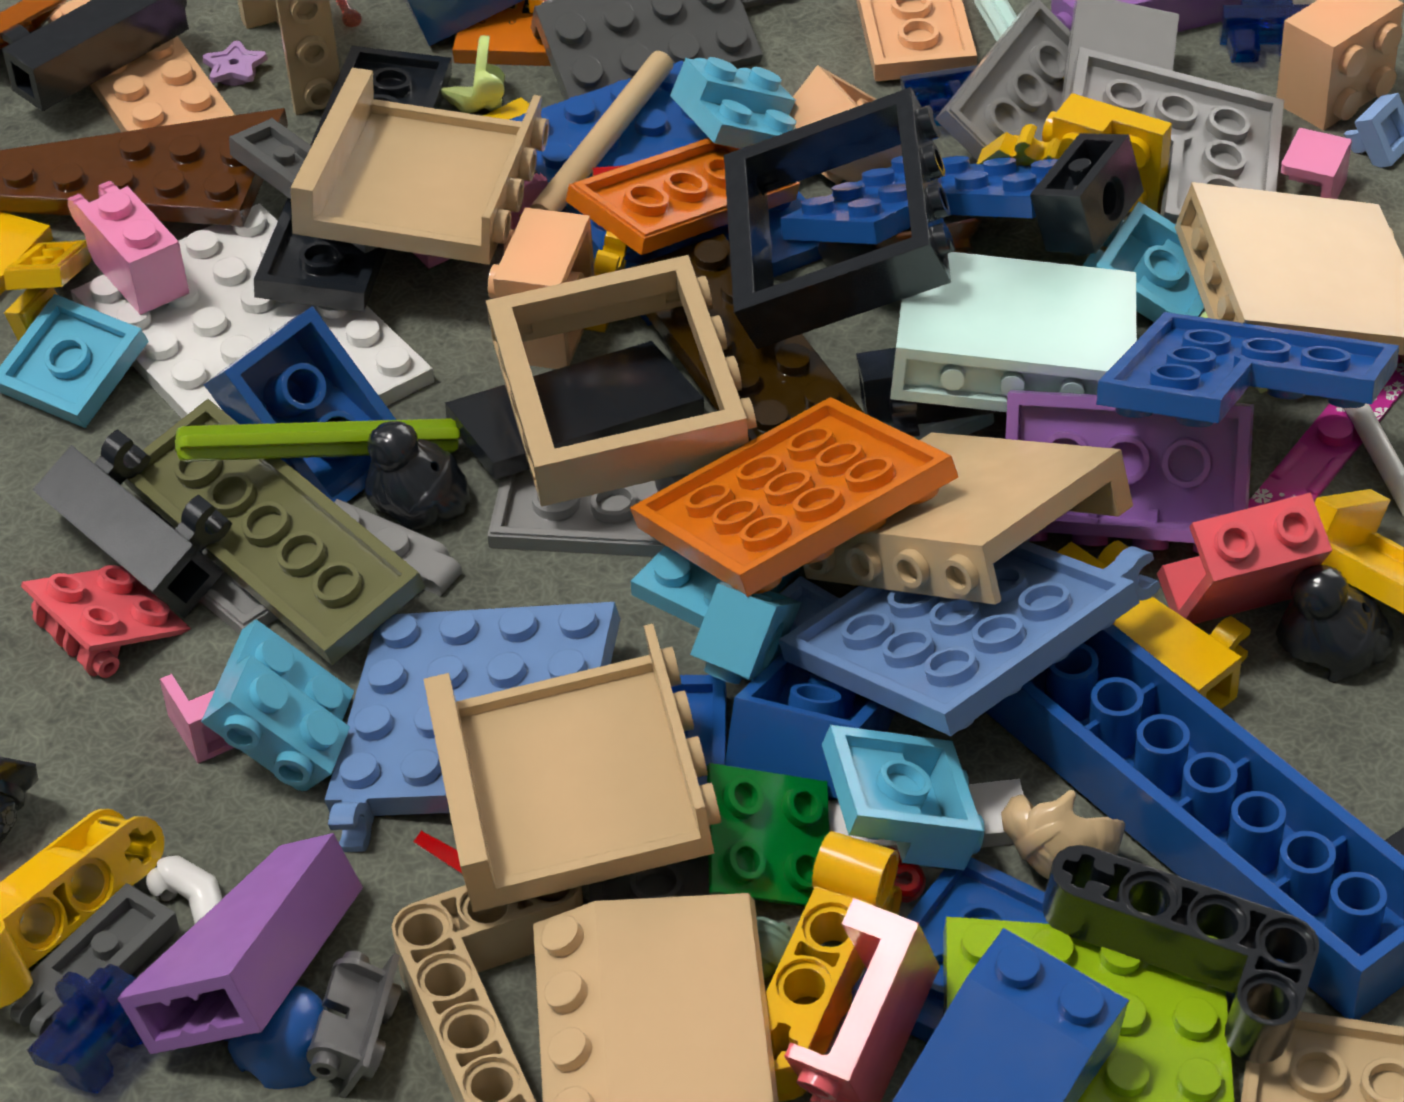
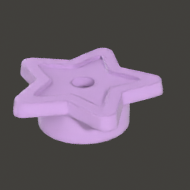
[203,41,268,86]

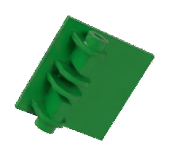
[707,763,829,907]

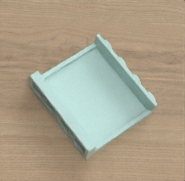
[890,252,1137,412]

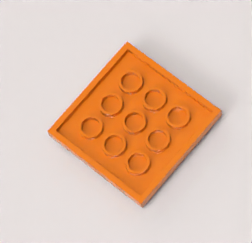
[630,397,959,597]

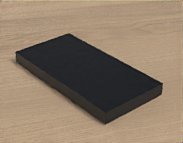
[445,341,704,480]

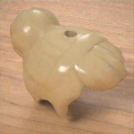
[1001,790,1126,879]

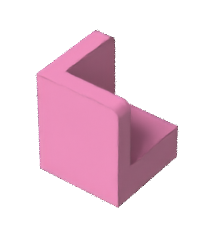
[1281,127,1352,199]
[160,674,234,763]

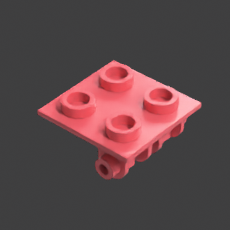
[21,565,191,678]

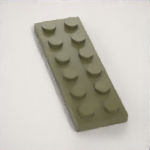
[124,399,426,665]

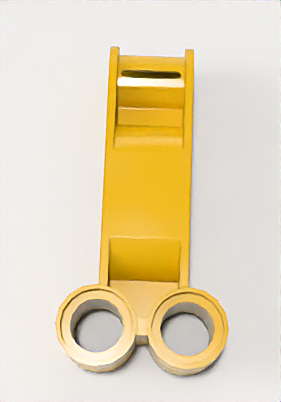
[0,809,165,1009]
[766,831,902,1102]

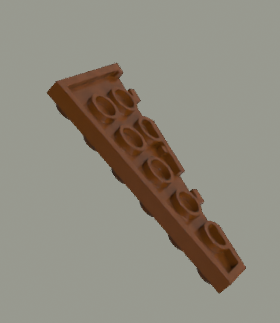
[0,108,288,226]

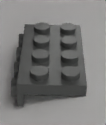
[531,0,763,101]

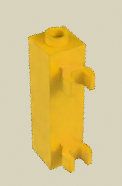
[1057,540,1251,710]

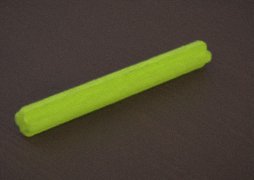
[175,418,460,462]

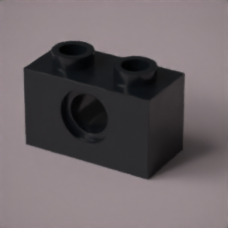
[1030,133,1144,256]

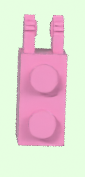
[68,181,189,315]

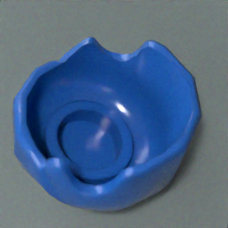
[226,985,328,1089]

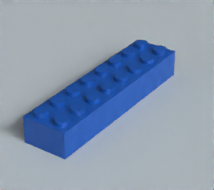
[986,624,1404,1020]

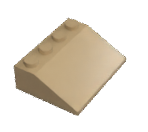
[533,893,779,1102]

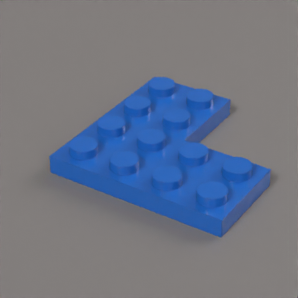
[780,156,1058,244]
[1096,312,1399,428]

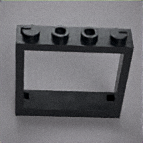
[724,87,955,349]

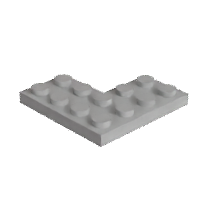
[1069,47,1284,225]

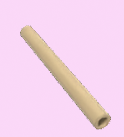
[530,51,673,212]

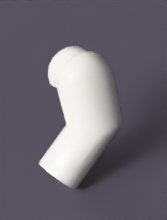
[146,856,222,924]

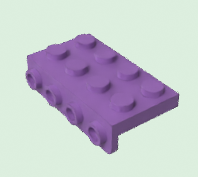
[1006,390,1254,553]

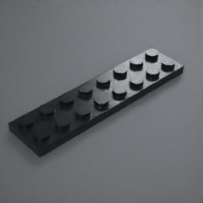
[253,46,452,311]

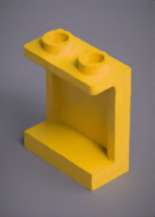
[1315,489,1404,614]

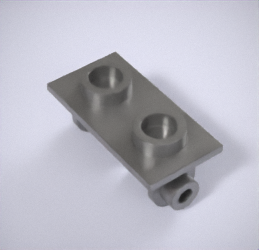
[306,951,401,1098]

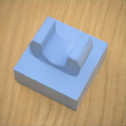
[1344,93,1404,168]

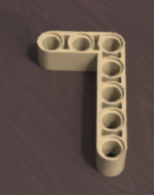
[392,885,584,1102]

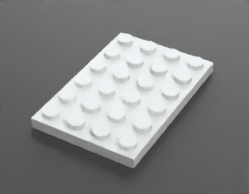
[71,203,434,418]

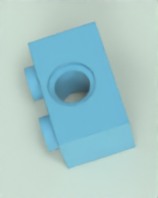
[690,582,801,684]

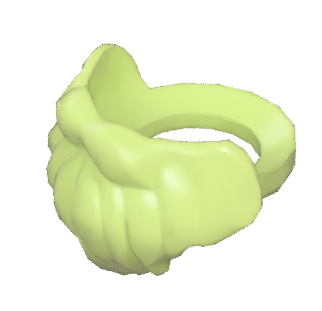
[440,35,505,113]

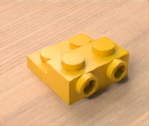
[1042,93,1172,214]

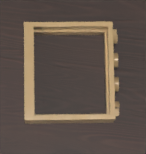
[486,255,757,507]

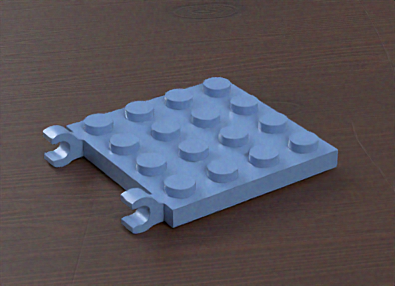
[778,538,1160,736]
[324,602,620,852]

